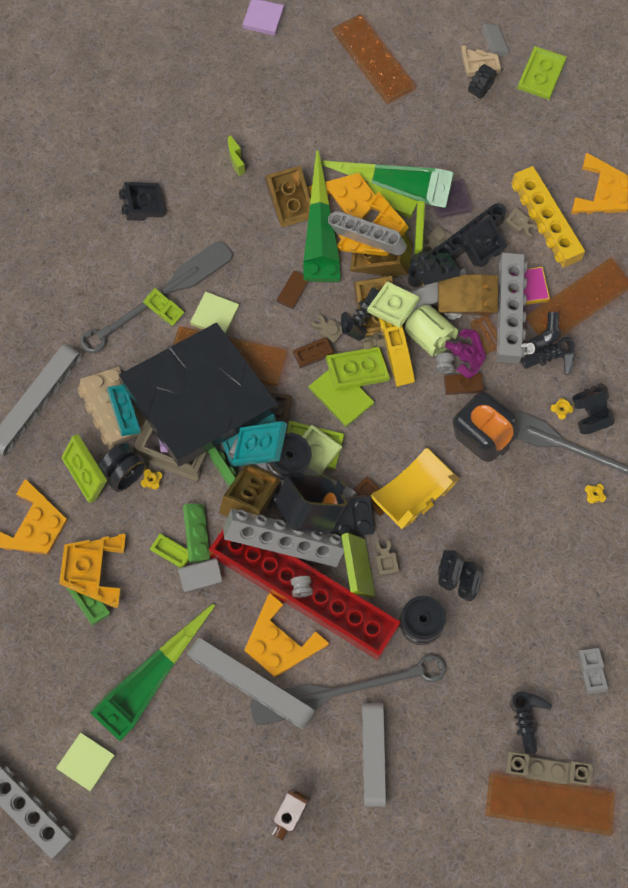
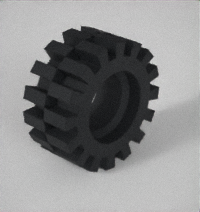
[468,64,497,99]

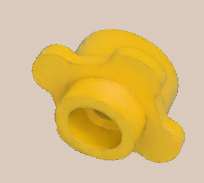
[550,398,573,420]
[141,469,162,490]
[585,484,606,504]

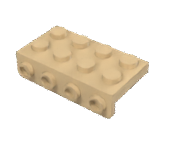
[78,367,146,449]

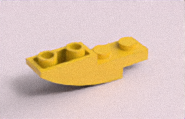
[378,317,415,387]

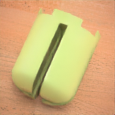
[404,305,459,357]

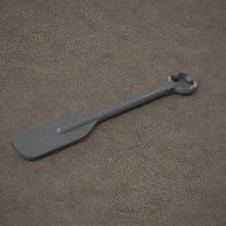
[80,242,232,353]
[506,406,628,475]
[250,655,446,725]

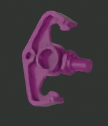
[445,329,486,379]

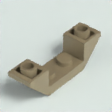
[506,752,592,786]

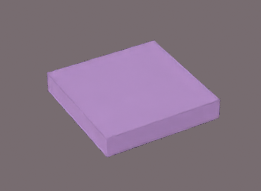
[242,0,284,36]

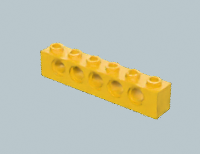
[511,166,585,268]

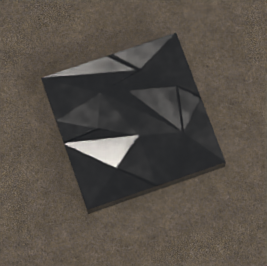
[119,322,278,467]

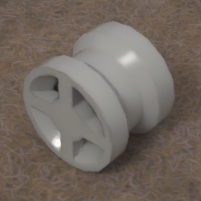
[435,353,455,374]
[291,576,313,597]

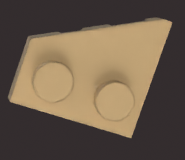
[461,45,501,77]

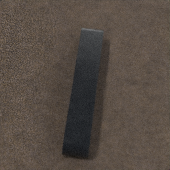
[407,203,506,287]

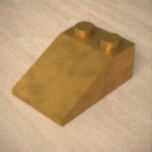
[264,165,310,228]
[350,233,413,277]
[438,275,498,316]
[353,276,393,337]
[219,464,281,517]

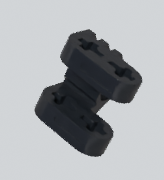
[572,383,615,434]
[438,550,483,602]

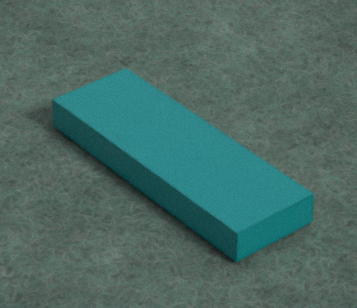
[107,385,141,436]

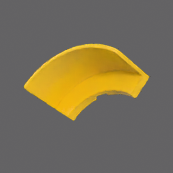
[370,448,460,529]

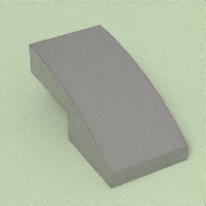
[579,648,608,694]

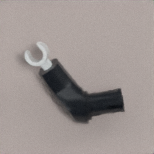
[521,312,562,355]

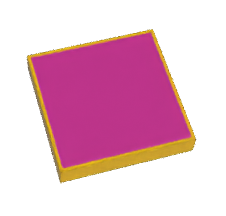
[509,267,550,305]

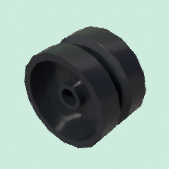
[265,433,312,481]
[98,443,147,492]
[400,596,446,645]

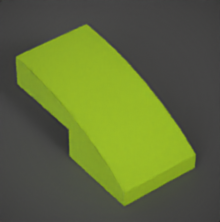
[228,136,245,177]
[142,288,184,326]

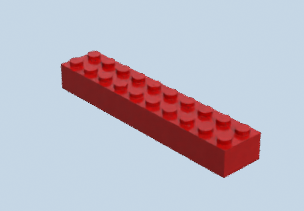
[209,529,401,661]

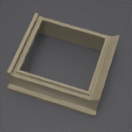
[133,421,208,482]

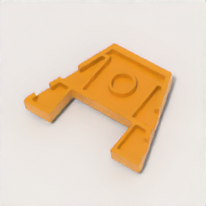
[571,153,628,214]
[307,173,375,240]
[337,192,409,256]
[0,479,67,555]
[59,534,126,608]
[244,593,329,678]

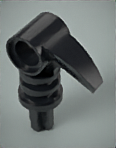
[341,288,380,341]
[521,337,575,375]
[510,692,552,754]

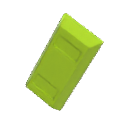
[149,533,189,568]

